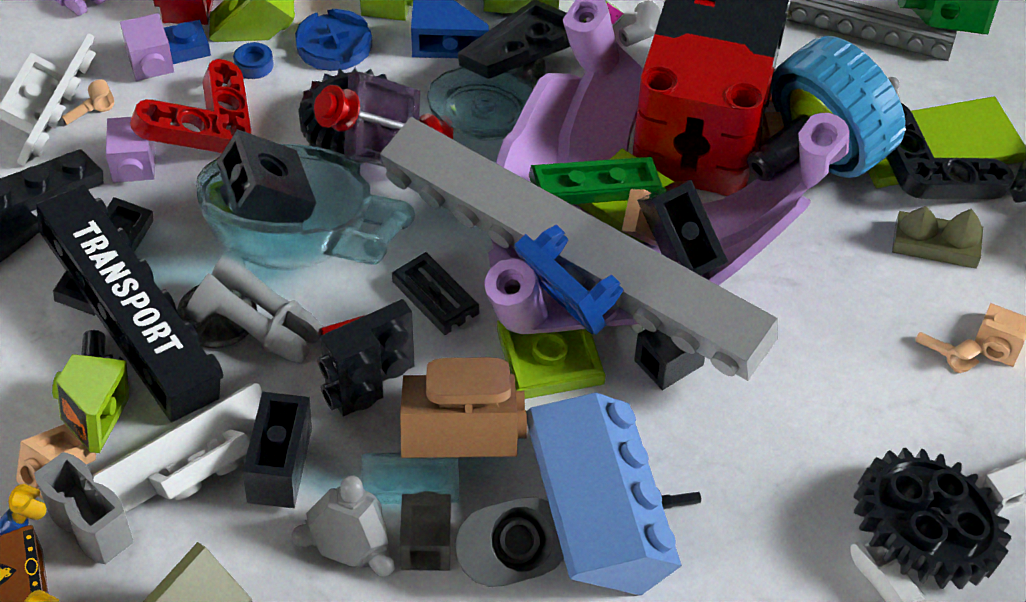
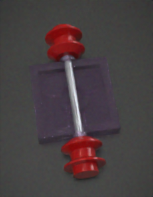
[314,71,453,167]

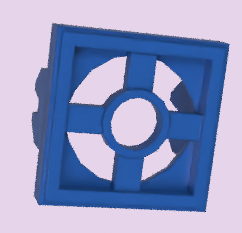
[514,225,624,335]

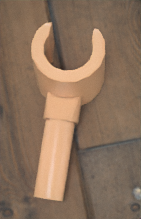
[61,79,114,125]
[916,332,981,373]

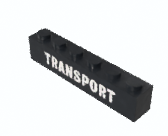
[36,184,223,423]

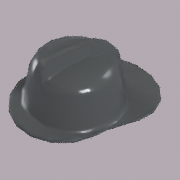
[455,497,564,587]

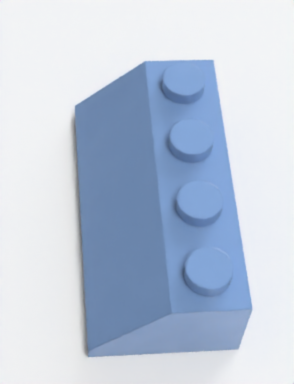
[526,392,682,595]

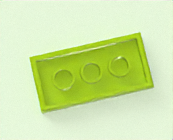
[867,96,1026,189]

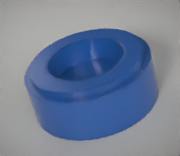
[233,42,274,79]

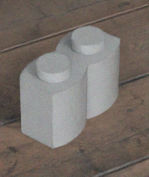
[34,452,133,564]

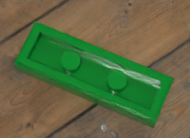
[529,157,663,204]

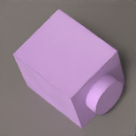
[120,13,174,81]
[106,117,155,183]

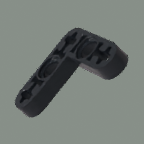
[886,103,1014,199]

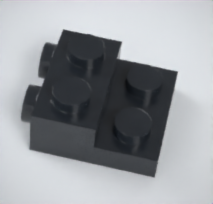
[317,299,415,417]

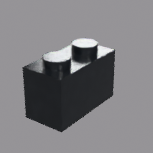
[637,180,728,276]
[242,391,312,509]

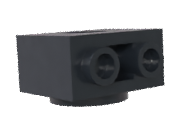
[217,129,317,235]

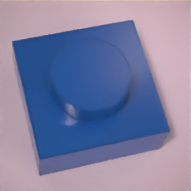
[164,19,211,64]

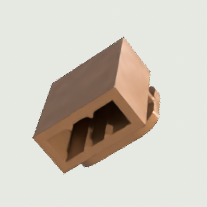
[400,357,527,458]

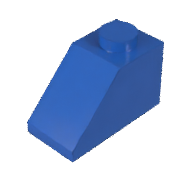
[411,0,489,58]

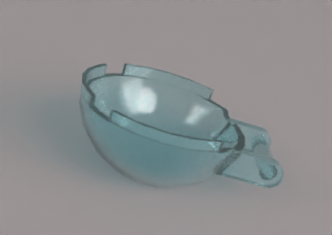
[196,144,416,271]

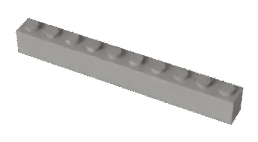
[380,117,778,381]

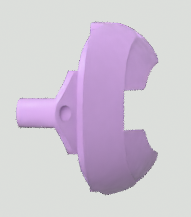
[484,0,849,334]

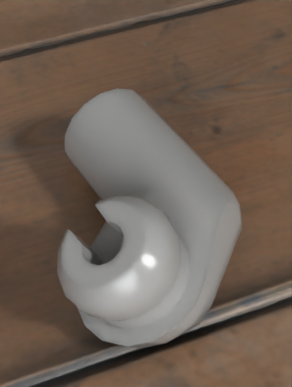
[619,0,661,47]

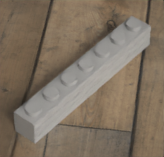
[787,0,957,61]

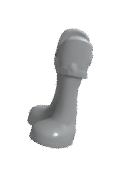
[184,250,324,364]

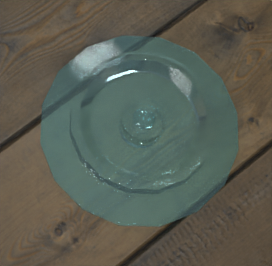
[427,67,534,140]

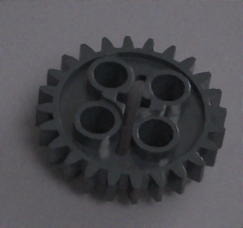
[853,448,1011,589]

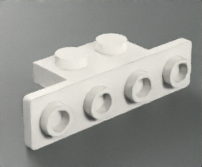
[0,33,96,166]
[92,383,262,513]

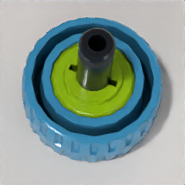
[747,36,905,181]

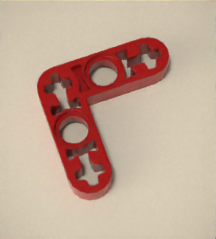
[130,59,251,153]

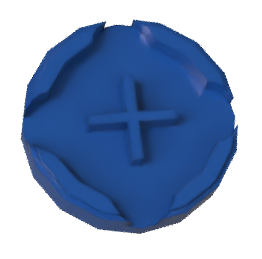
[295,9,372,71]

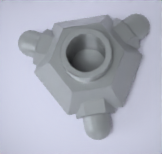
[292,476,395,577]

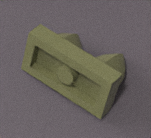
[892,206,983,269]

